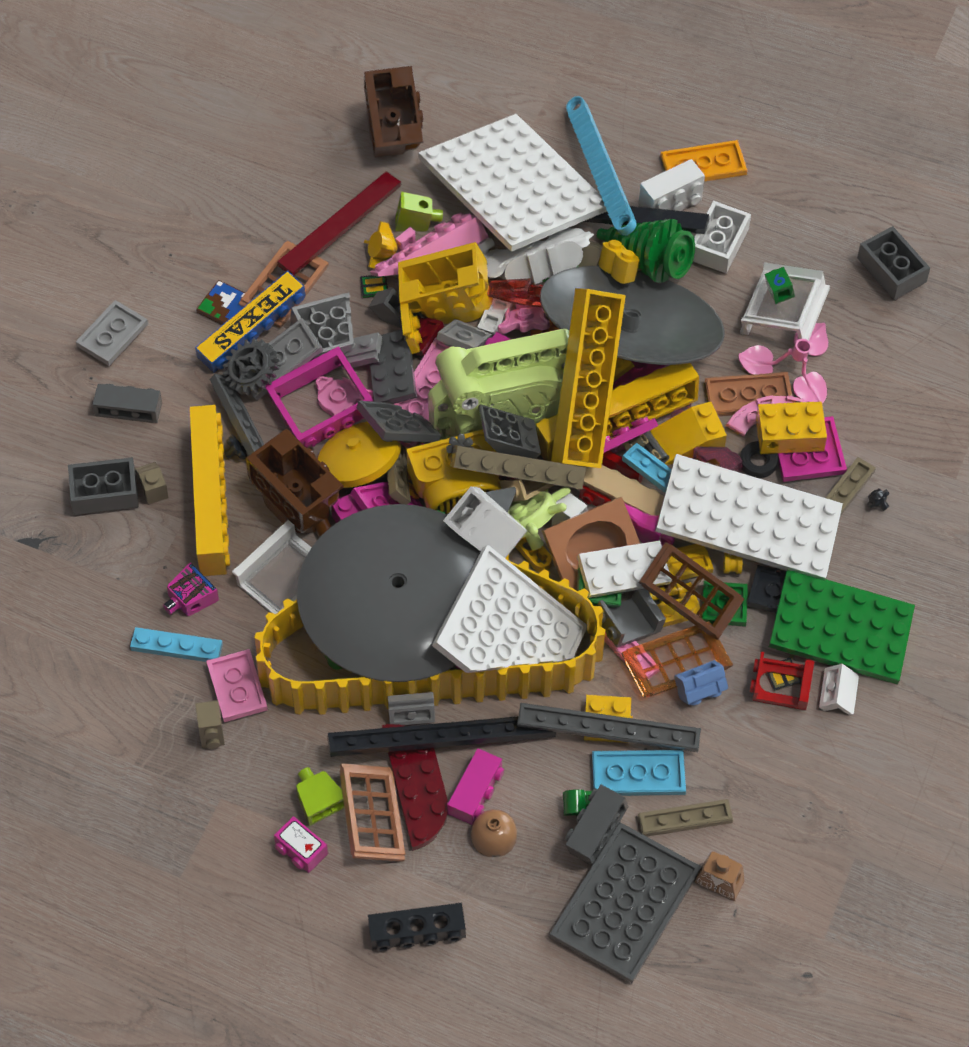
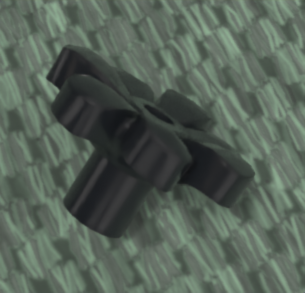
[224,435,247,460]

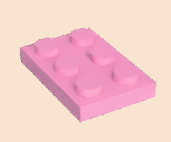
[206,649,268,722]

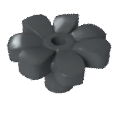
[446,434,474,457]

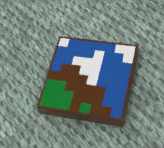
[196,280,254,325]

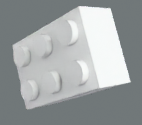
[638,159,705,211]
[693,201,751,274]

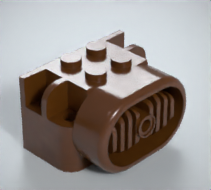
[364,66,423,158]
[246,428,343,534]

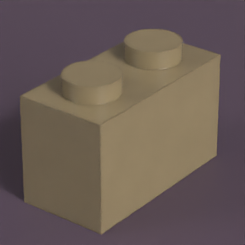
[196,700,225,749]

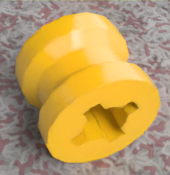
[723,552,743,574]

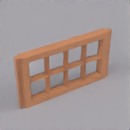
[239,240,329,328]
[339,763,405,862]

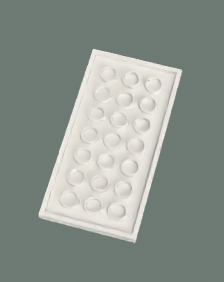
[655,454,843,580]

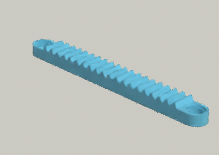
[566,96,637,235]

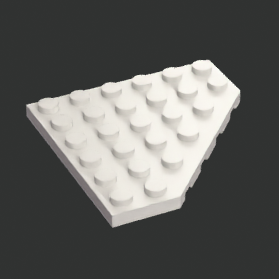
[432,545,587,673]

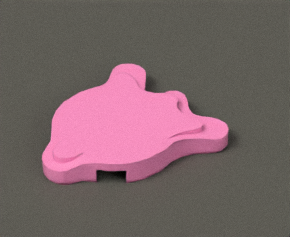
[497,298,550,334]
[316,376,374,416]

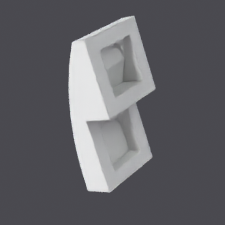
[477,295,513,334]

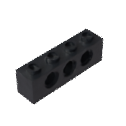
[368,903,466,951]

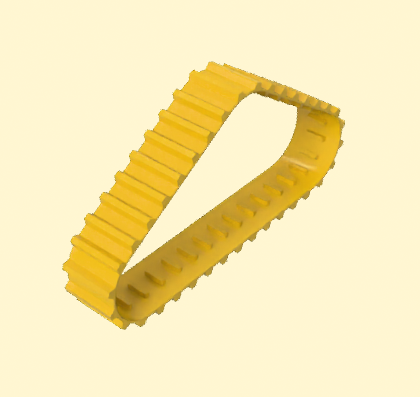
[254,554,606,715]

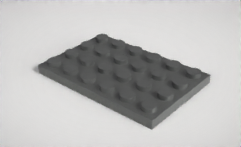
[550,822,701,984]

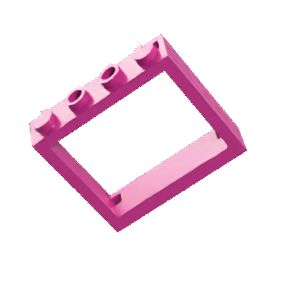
[265,346,373,448]

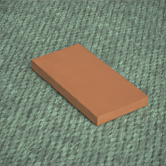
[704,372,792,416]

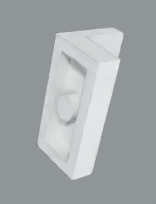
[819,664,859,715]

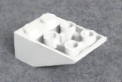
[443,486,528,558]

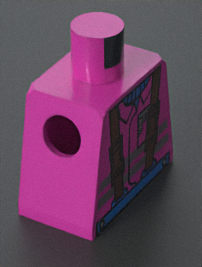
[163,562,219,616]

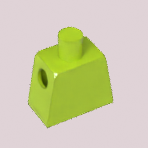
[395,192,443,232]
[296,767,345,826]

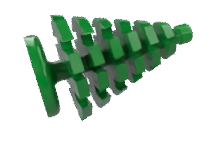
[596,219,695,283]

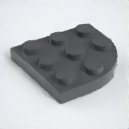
[356,401,441,444]

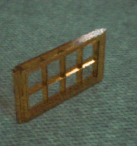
[622,621,733,698]

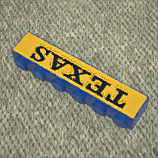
[195,270,306,373]

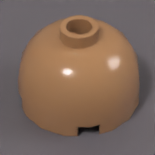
[471,809,517,857]

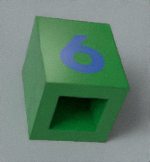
[765,267,795,304]

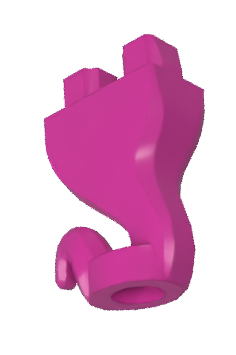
[625,503,675,546]

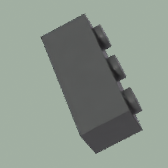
[92,384,162,423]

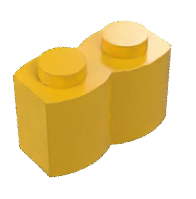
[598,240,639,284]

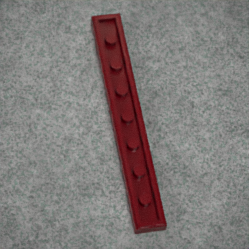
[277,171,401,276]

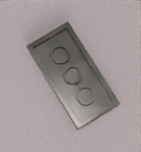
[370,330,417,404]

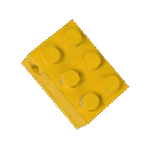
[756,401,827,454]

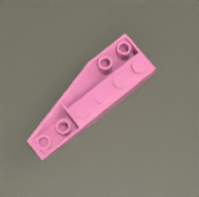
[370,213,488,277]

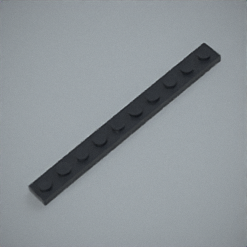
[327,716,556,757]

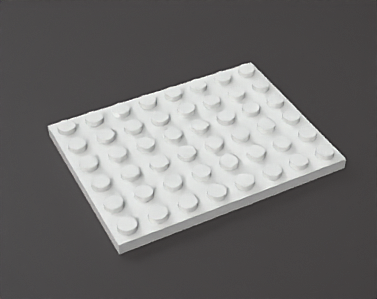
[418,114,607,252]

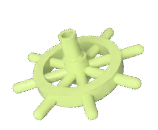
[508,486,571,551]

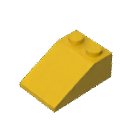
[650,401,727,465]

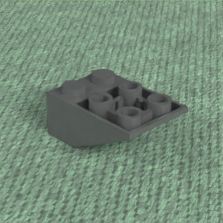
[479,404,541,459]

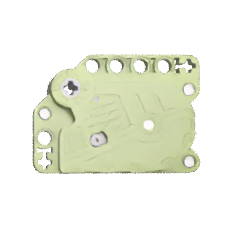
[428,329,569,440]

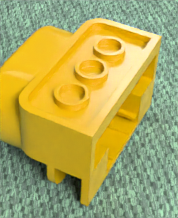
[398,242,493,324]
[406,429,501,514]

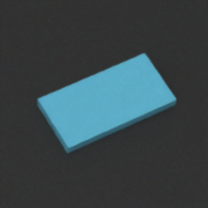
[592,750,686,796]

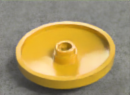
[318,422,401,488]

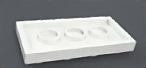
[577,541,672,598]

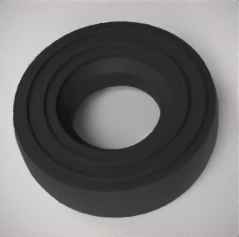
[739,441,778,478]

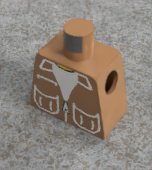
[694,851,745,901]

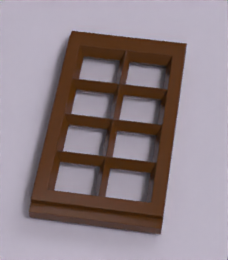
[638,542,744,640]

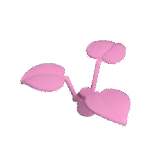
[738,323,828,404]

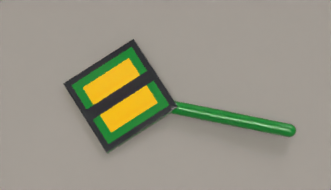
[360,275,418,313]

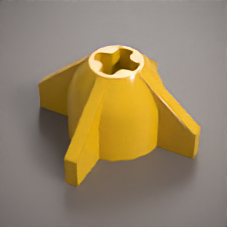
[364,221,398,268]

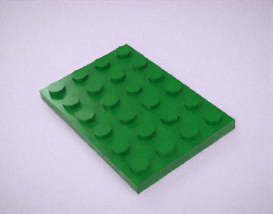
[768,570,915,685]

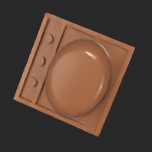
[541,497,640,605]

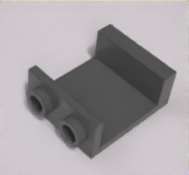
[597,588,666,648]

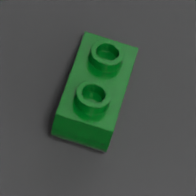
[563,790,592,816]

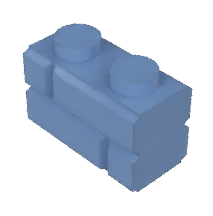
[674,660,728,705]

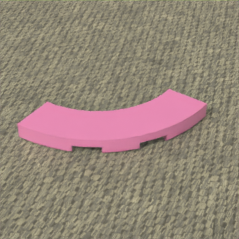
[726,395,807,437]

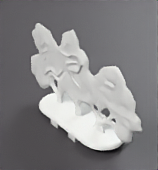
[484,228,594,286]

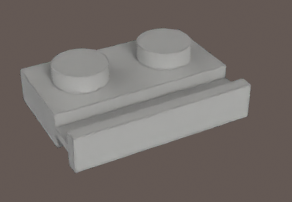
[340,332,382,370]
[388,692,435,725]

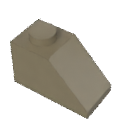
[135,462,169,505]

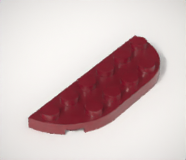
[382,724,448,851]

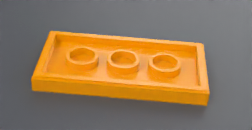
[660,140,747,181]

